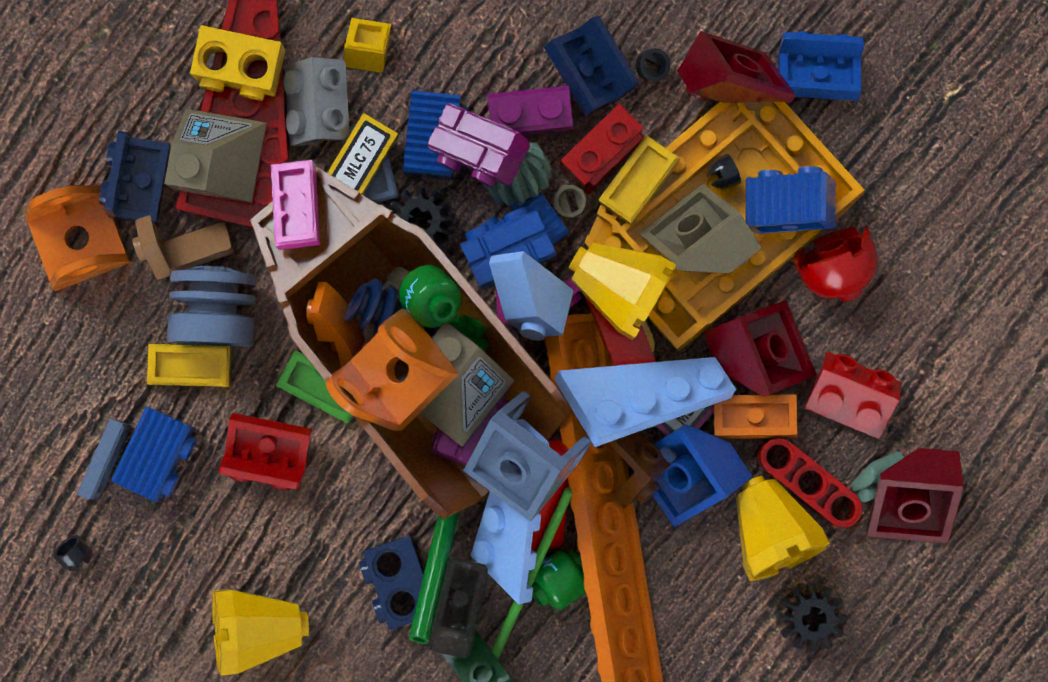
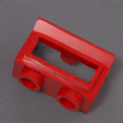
[560,103,644,195]

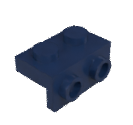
[544,15,639,116]
[99,131,171,225]

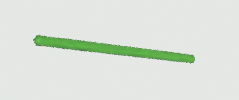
[491,487,573,659]

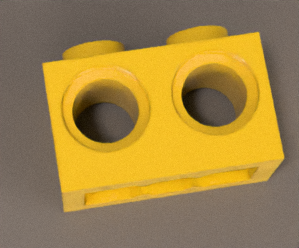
[190,25,286,101]

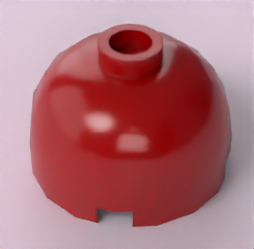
[793,227,878,302]

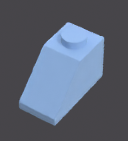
[489,251,574,341]

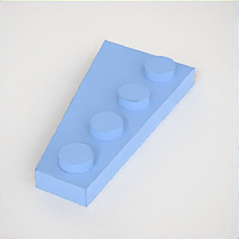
[470,419,549,605]

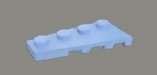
[554,357,736,447]

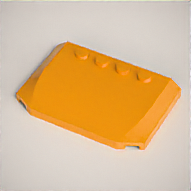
[584,102,865,351]

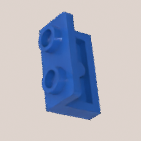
[778,31,864,101]

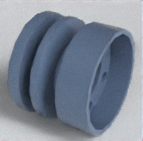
[167,266,257,347]

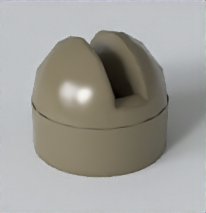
[554,185,588,218]

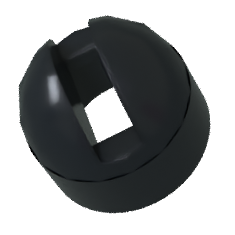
[635,48,671,81]
[707,154,741,190]
[53,535,90,571]

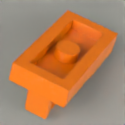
[714,394,797,439]

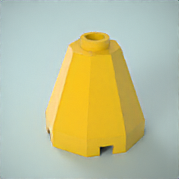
[568,242,676,340]
[736,476,830,582]
[212,589,309,676]

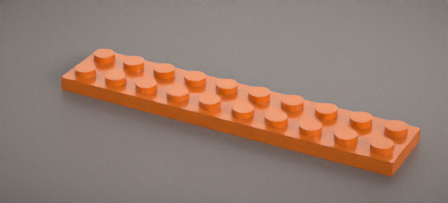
[543,313,663,682]

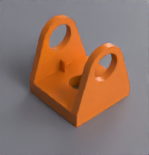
[25,185,132,291]
[326,309,459,431]

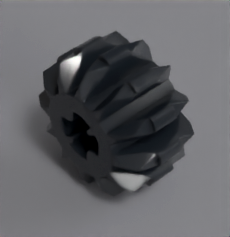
[390,186,456,250]
[776,582,848,653]

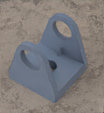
[463,391,592,521]

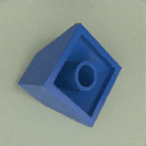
[653,424,753,527]

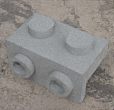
[283,57,350,146]

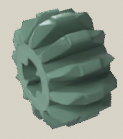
[484,142,552,206]

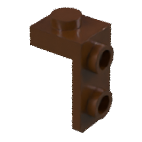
[608,431,671,508]

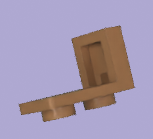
[132,215,234,280]

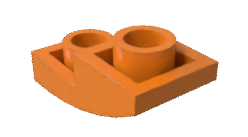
[307,282,365,367]

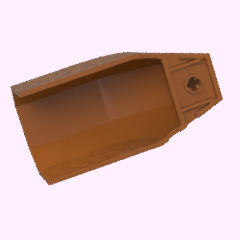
[250,167,573,519]

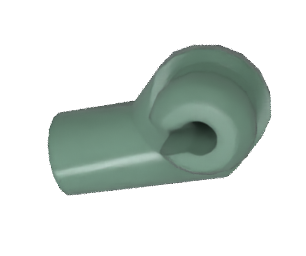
[852,451,904,503]

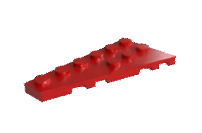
[175,0,290,229]

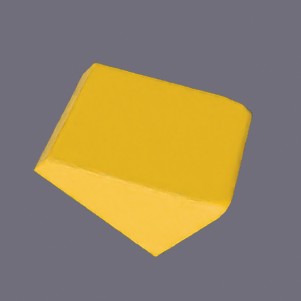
[344,18,391,73]

